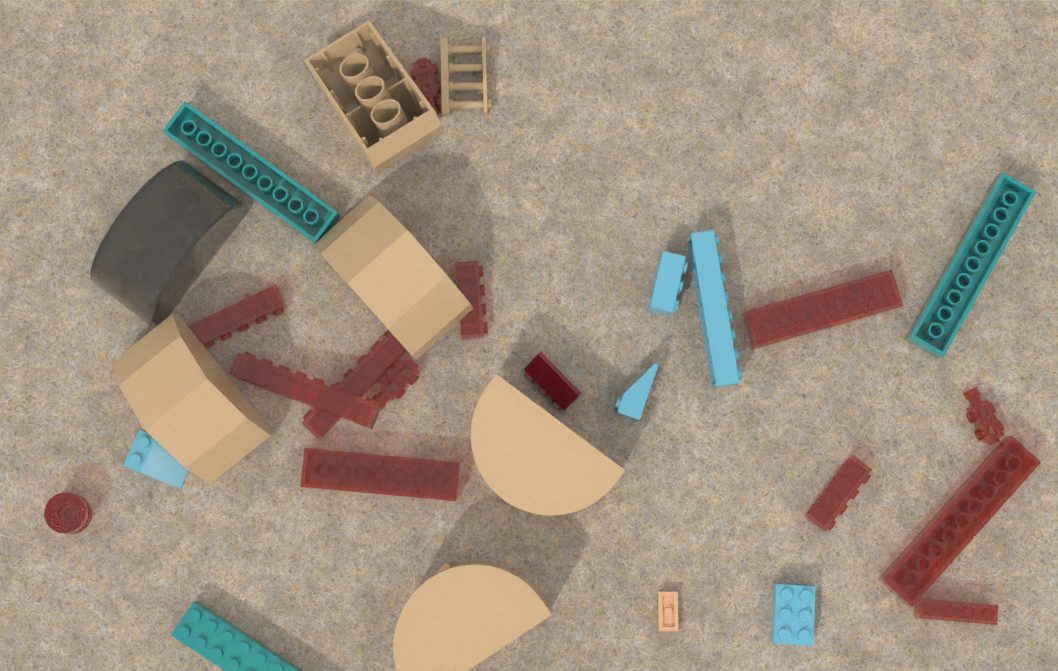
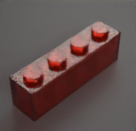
[455,261,488,340]
[804,455,872,532]
[914,597,998,625]

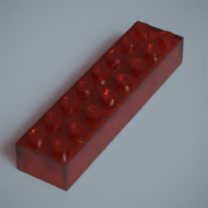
[742,270,903,350]
[300,448,461,501]

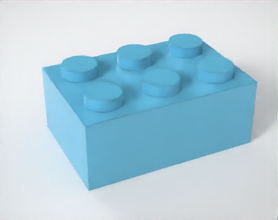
[648,251,688,317]
[771,583,816,646]

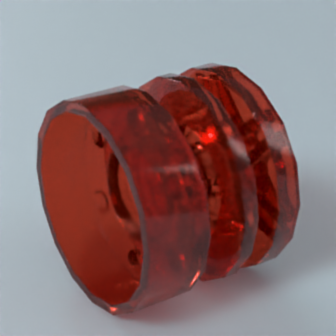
[44,492,92,535]

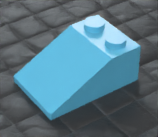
[613,364,659,422]
[123,429,189,489]

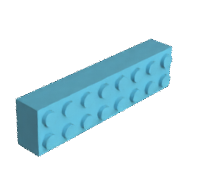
[687,230,742,389]

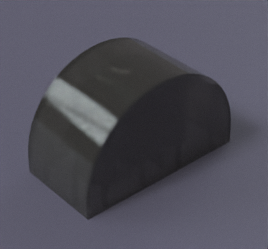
[90,160,250,328]

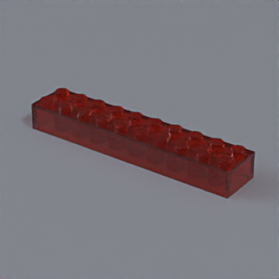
[878,436,1041,607]

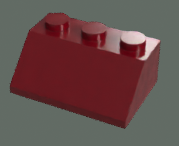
[524,351,581,411]

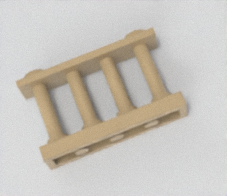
[440,37,491,117]

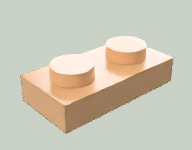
[658,591,678,631]

